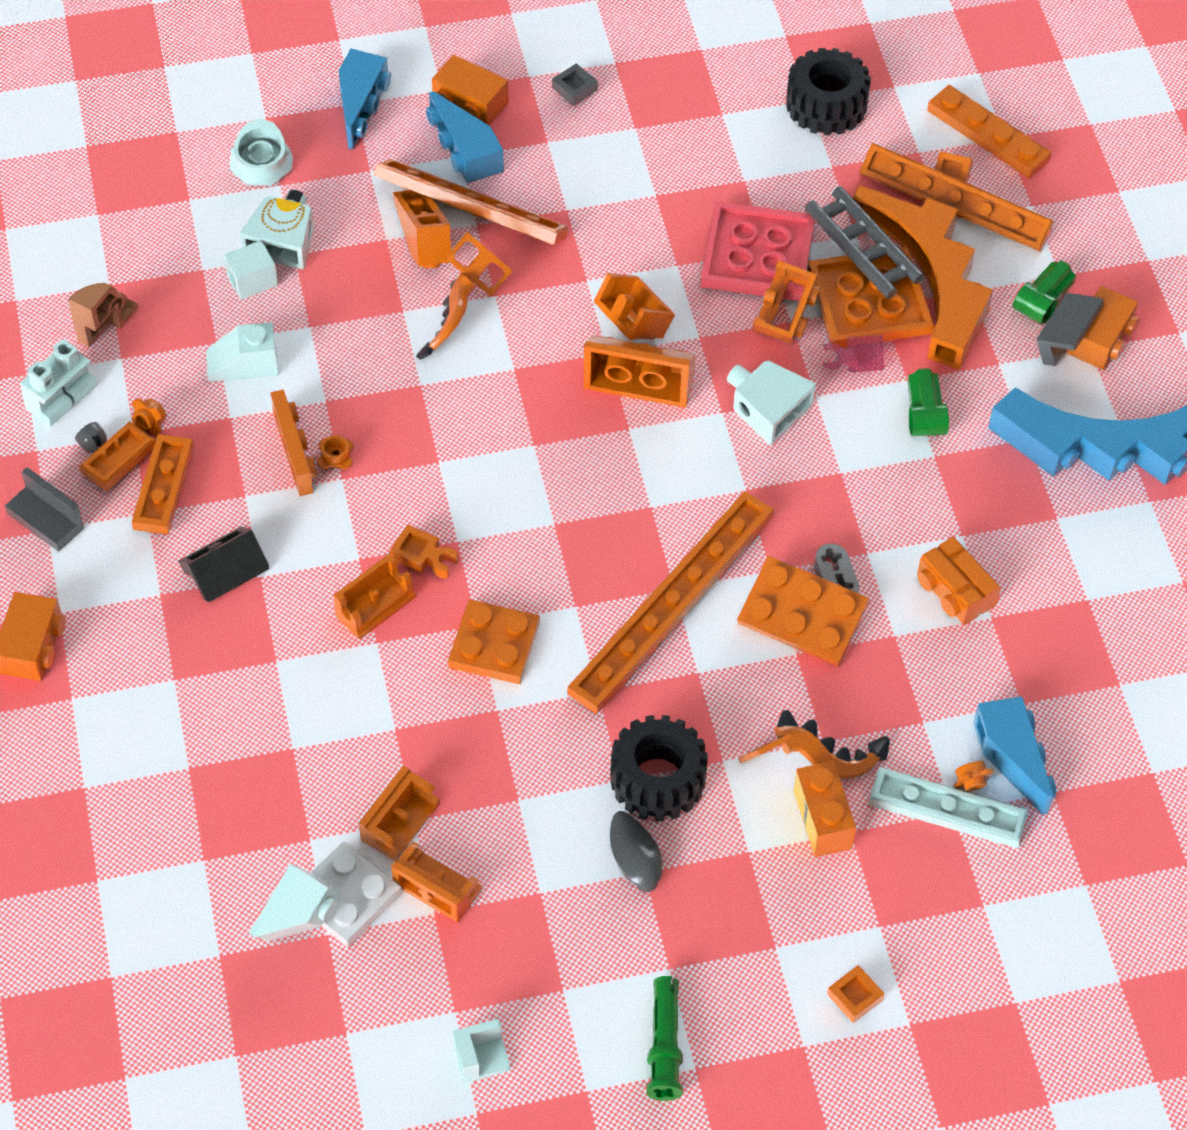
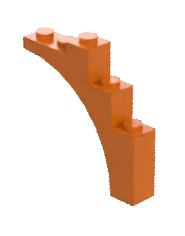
[853,185,993,370]

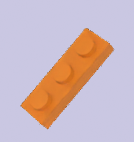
[270,389,317,497]
[131,434,194,535]

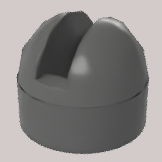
[75,422,107,453]

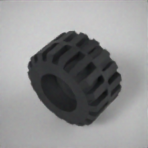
[786,48,871,135]
[610,715,708,821]

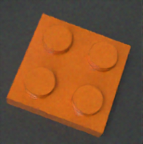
[448,599,540,684]

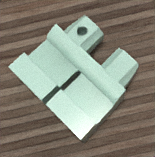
[20,339,98,427]

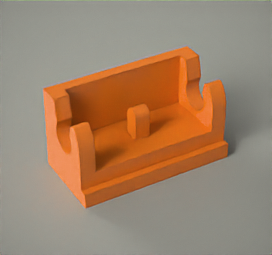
[333,553,416,640]
[359,765,440,861]
[391,841,482,923]

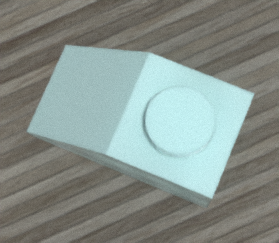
[206,322,278,382]
[249,864,341,941]

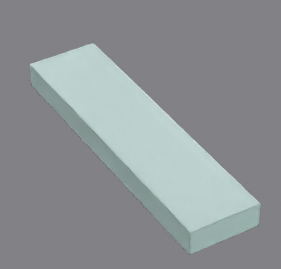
[868,766,1028,849]

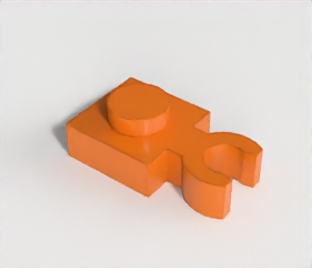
[389,524,459,578]

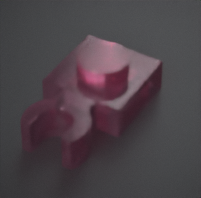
[822,334,885,373]

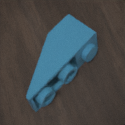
[338,48,392,149]
[426,91,504,184]
[973,696,1057,815]

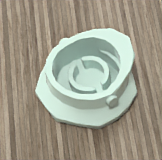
[230,118,293,186]

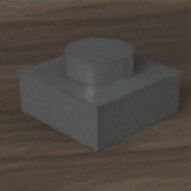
[552,63,598,106]

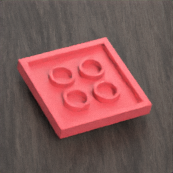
[700,201,815,301]

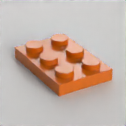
[737,555,870,667]

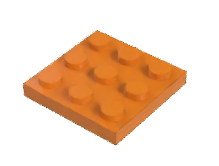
[808,246,934,349]

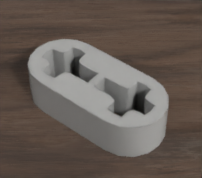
[814,544,859,593]

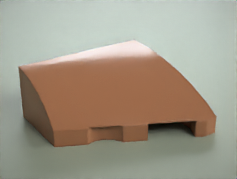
[68,282,138,347]

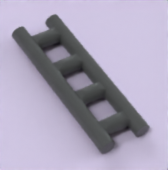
[805,186,925,299]

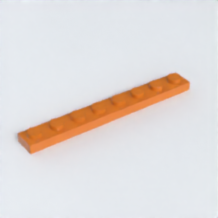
[567,491,774,714]

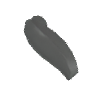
[610,811,662,892]

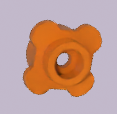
[132,398,166,436]
[317,435,354,470]
[953,761,994,792]

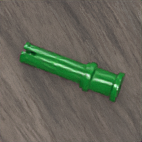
[646,976,683,1101]

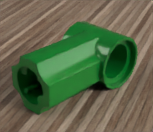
[1012,260,1076,325]
[907,368,949,436]

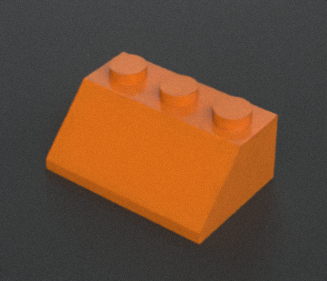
[583,335,696,408]

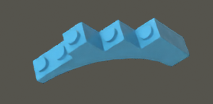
[988,387,1187,485]

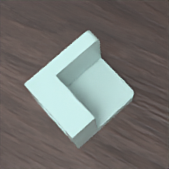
[224,241,278,300]
[452,1019,510,1084]

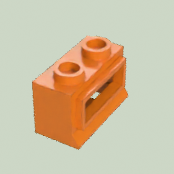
[753,260,821,344]
[593,273,675,341]

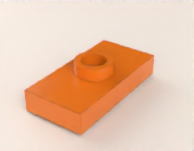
[79,421,155,492]

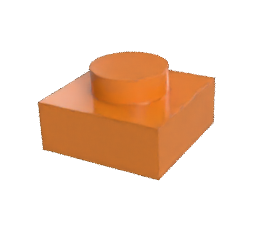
[935,151,973,183]
[827,965,885,1023]

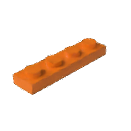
[927,84,1052,179]

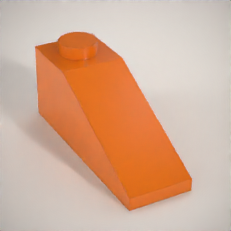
[393,190,451,268]

